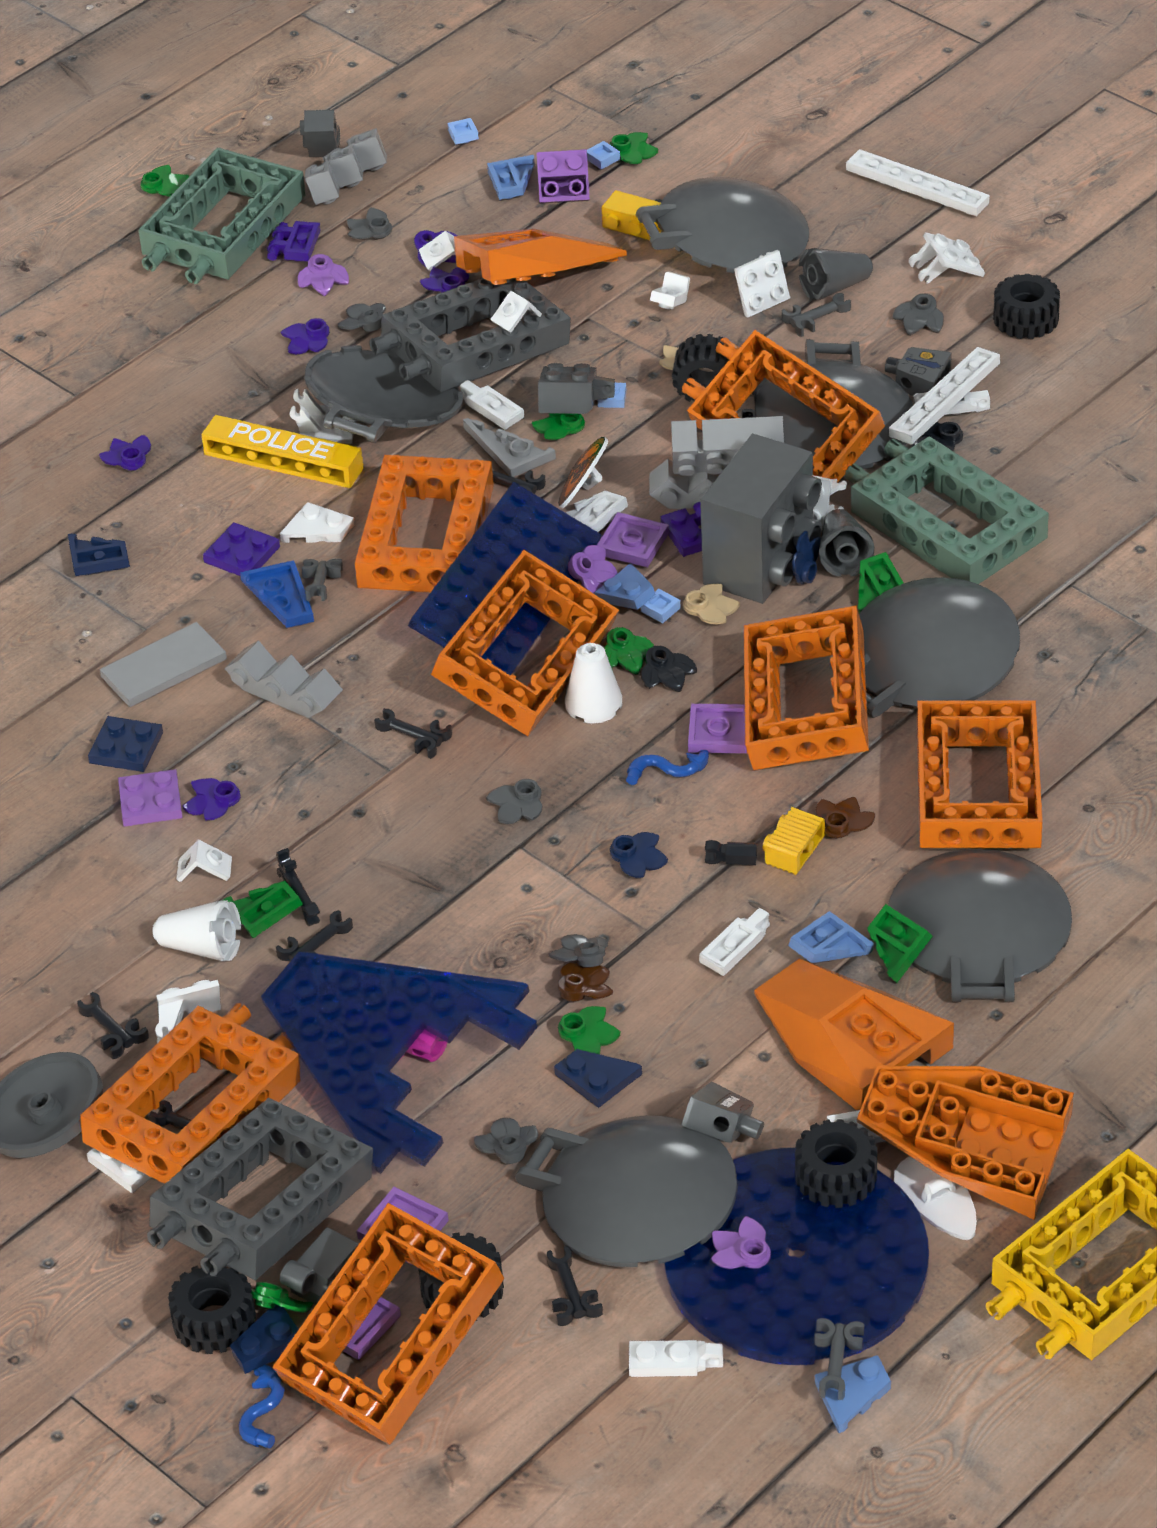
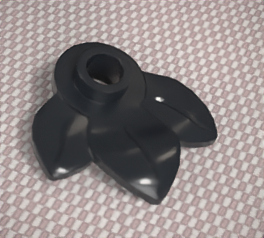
[912,422,963,451]
[641,646,697,692]

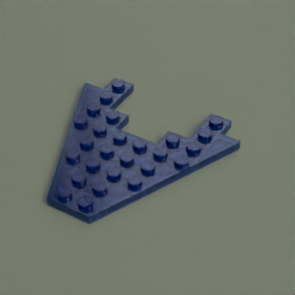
[261,951,538,1174]

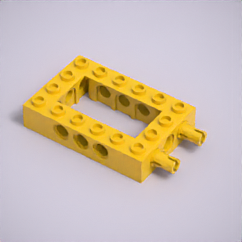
[986,1149,1157,1361]

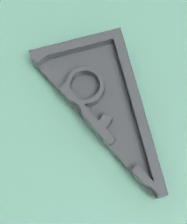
[463,418,556,477]

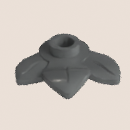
[347,207,392,239]
[893,293,944,336]
[337,303,386,332]
[486,779,543,824]
[549,934,608,967]
[474,1118,538,1164]

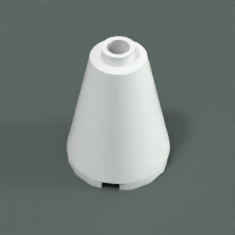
[565,643,622,724]
[152,900,241,961]

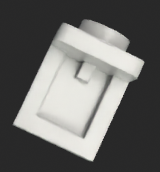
[650,272,690,309]

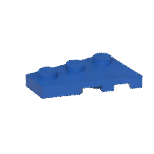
[240,560,314,628]

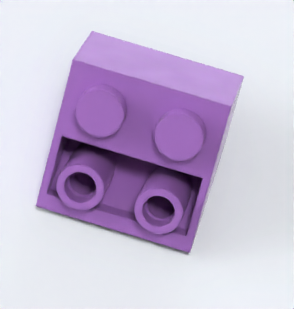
[537,149,590,203]

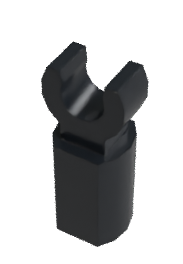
[705,840,757,865]

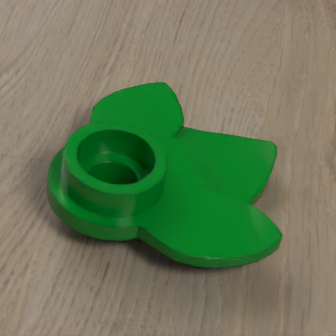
[609,132,658,164]
[141,165,189,196]
[532,413,585,440]
[604,627,654,675]
[558,1006,620,1054]
[251,1282,313,1313]

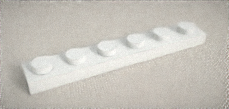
[846,149,990,216]
[889,347,1000,444]

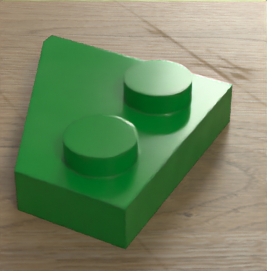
[858,552,904,614]
[223,881,303,938]
[867,904,933,983]

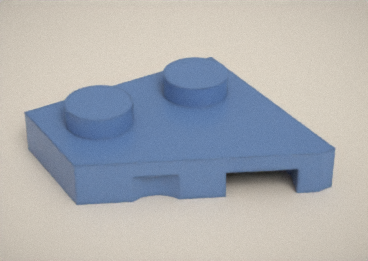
[594,564,656,610]

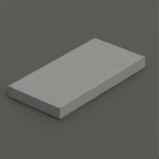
[100,622,227,707]

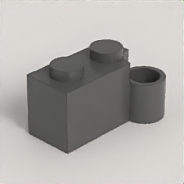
[300,110,340,157]
[280,1227,359,1305]

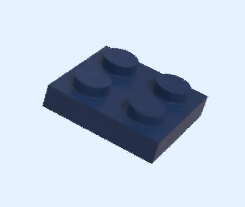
[88,716,163,772]

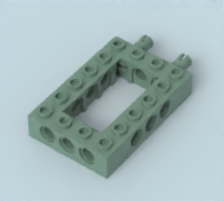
[139,147,306,284]
[845,436,1049,584]

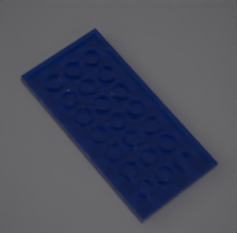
[408,482,603,675]

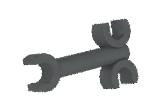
[782,293,851,337]
[302,559,343,601]
[815,1318,864,1400]

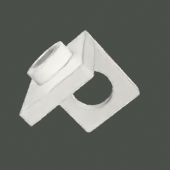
[419,231,455,271]
[491,291,542,333]
[177,839,232,882]

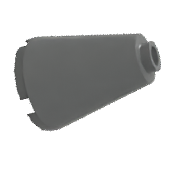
[799,248,873,300]
[819,509,875,577]

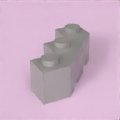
[305,128,387,205]
[649,458,720,509]
[224,640,343,718]

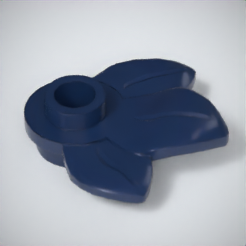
[792,531,821,585]
[610,832,668,878]

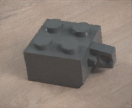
[538,363,615,414]

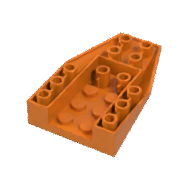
[454,229,627,285]
[754,958,954,1111]
[857,1066,1074,1220]

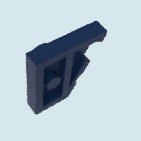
[68,533,130,576]
[554,1049,642,1108]
[230,1304,299,1374]

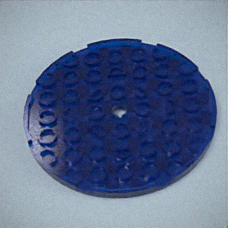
[664,1147,929,1365]

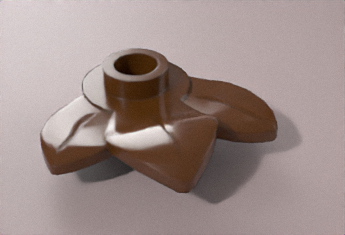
[816,797,875,838]
[558,962,613,1002]

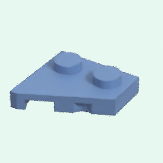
[487,155,535,200]
[789,911,874,963]
[815,1355,891,1433]

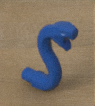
[626,750,709,785]
[239,1365,285,1449]

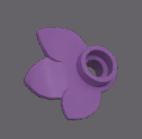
[298,254,349,296]
[568,545,617,594]
[711,1216,771,1269]

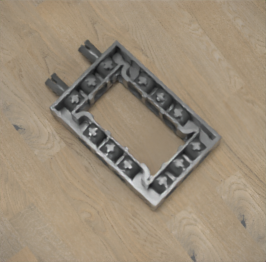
[369,278,571,393]
[147,1098,373,1281]

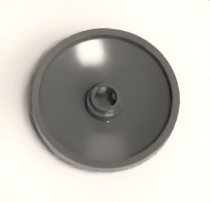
[0,1052,103,1158]

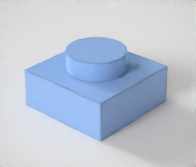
[447,118,479,145]
[587,141,620,170]
[598,382,627,408]
[641,589,681,623]

